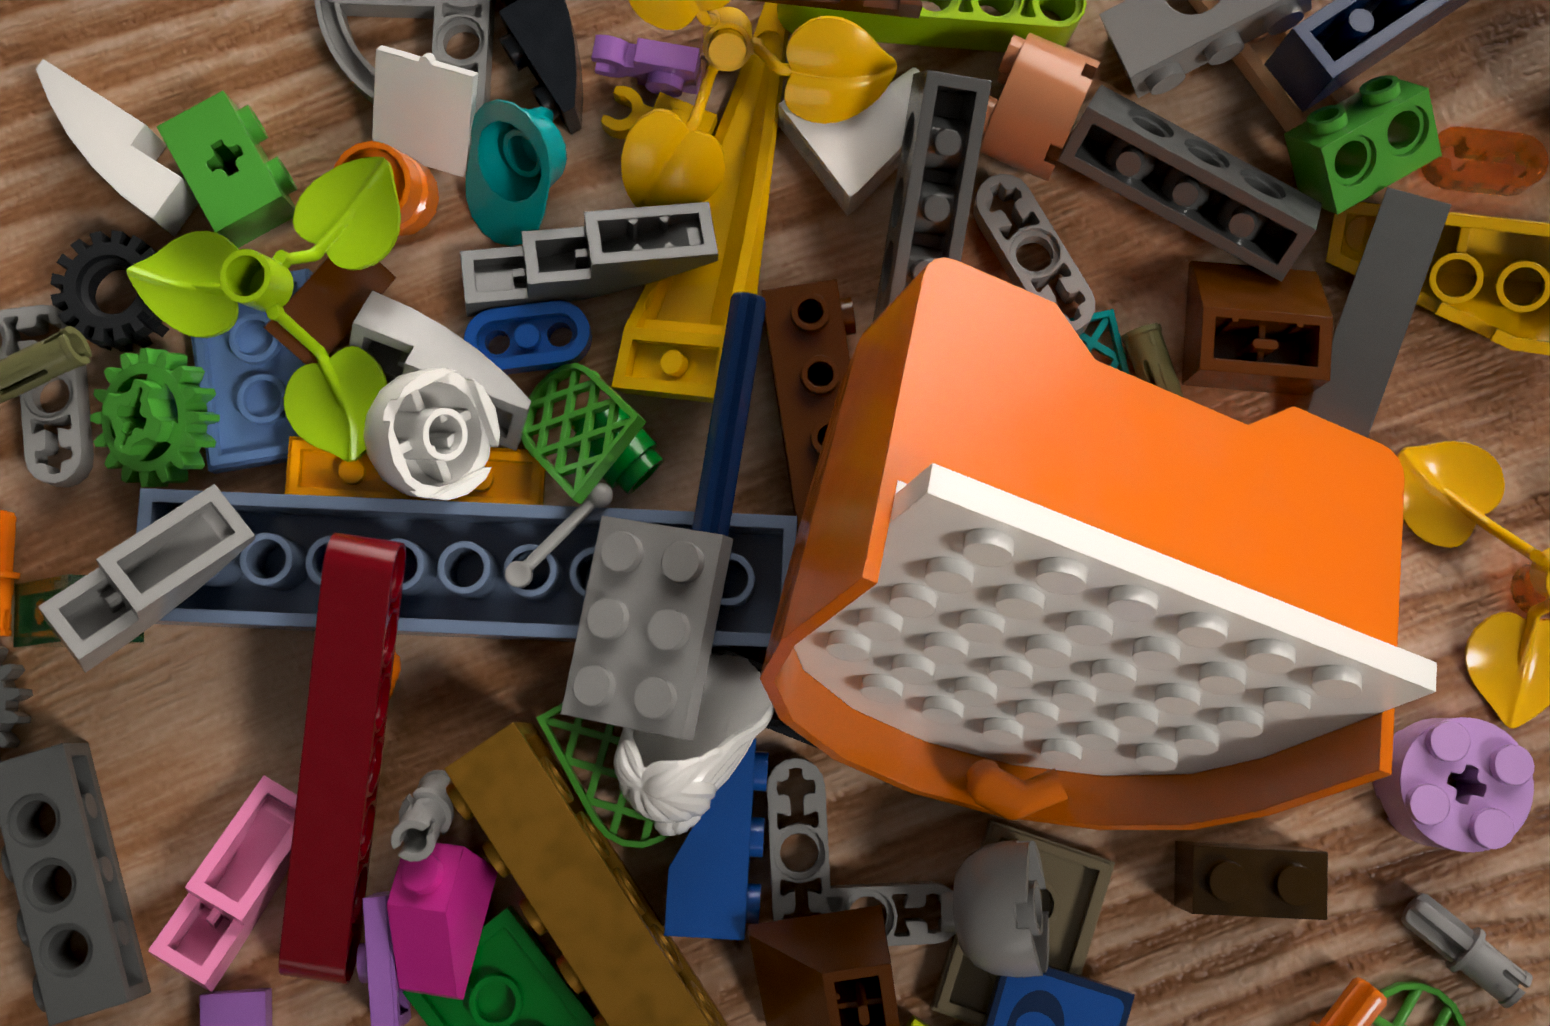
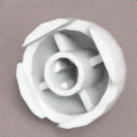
[363,368,500,501]

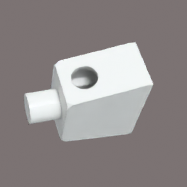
[779,67,920,216]

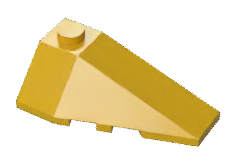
[1326,202,1550,356]

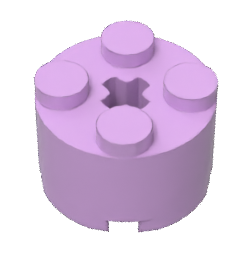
[1373,717,1535,852]

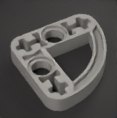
[314,0,496,114]

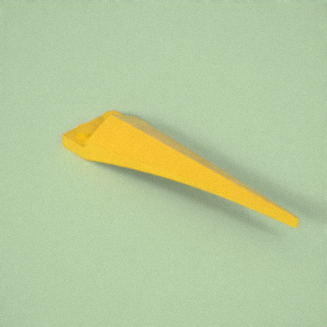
[611,2,789,403]

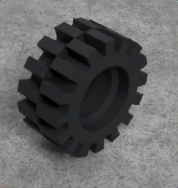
[50,230,170,352]

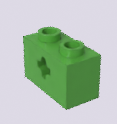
[157,91,298,248]

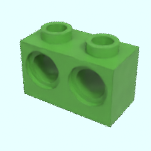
[1284,75,1442,215]

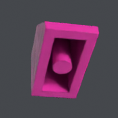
[387,843,498,1000]

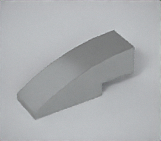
[349,291,532,451]
[38,484,255,673]

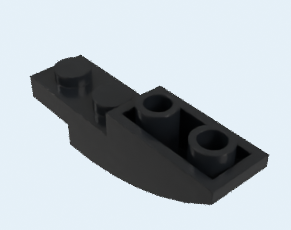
[499,0,583,134]

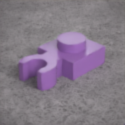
[591,35,702,97]

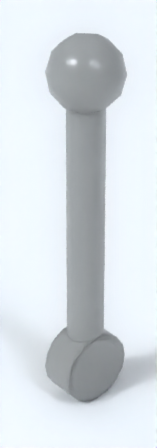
[505,482,613,588]

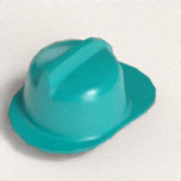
[466,99,567,247]

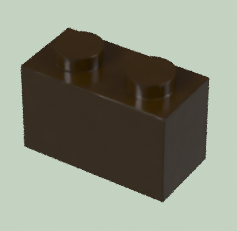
[1174,841,1328,920]

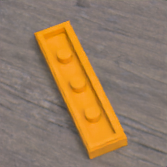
[285,436,547,505]

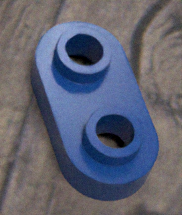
[464,301,592,375]

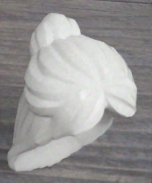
[614,654,774,836]

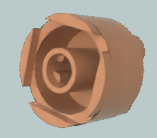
[980,33,1100,181]

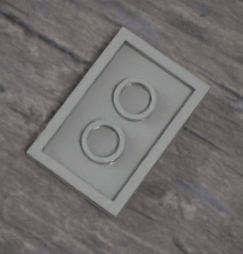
[561,516,733,741]

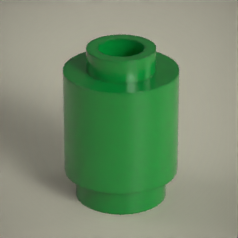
[572,407,664,495]

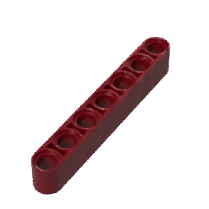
[278,532,406,985]

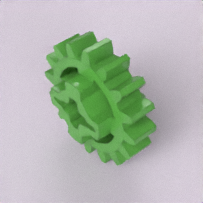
[90,348,220,487]

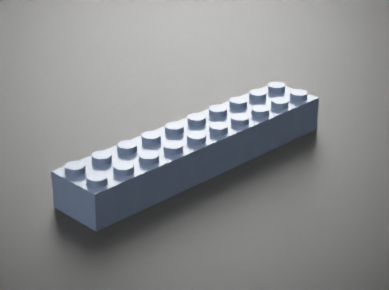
[136,488,797,651]

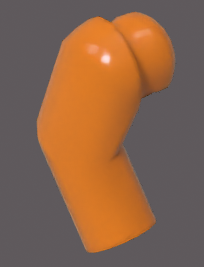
[966,759,1068,820]

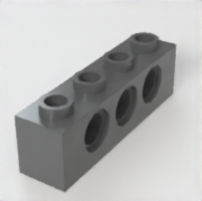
[873,70,992,322]
[1058,85,1322,282]
[0,743,151,1026]

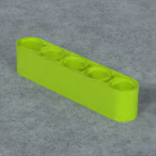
[777,0,1087,52]

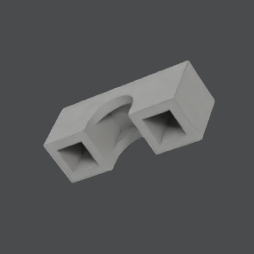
[1099,0,1312,98]

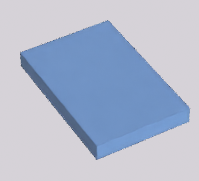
[191,269,312,474]

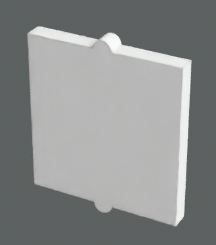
[372,45,478,178]

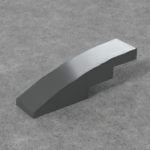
[1307,187,1452,438]
[460,201,718,317]

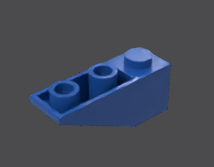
[664,738,769,940]

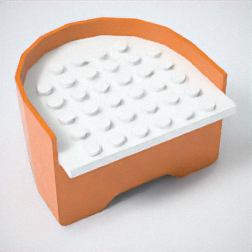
[760,257,1437,830]

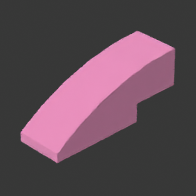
[148,775,297,993]

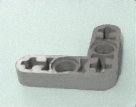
[973,174,1095,336]
[0,305,94,488]
[767,758,956,946]

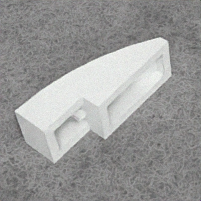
[36,59,198,237]

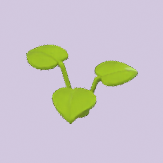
[126,157,401,462]

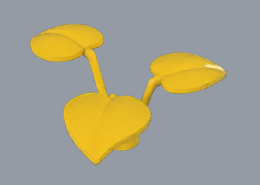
[621,0,897,207]
[1397,441,1550,729]

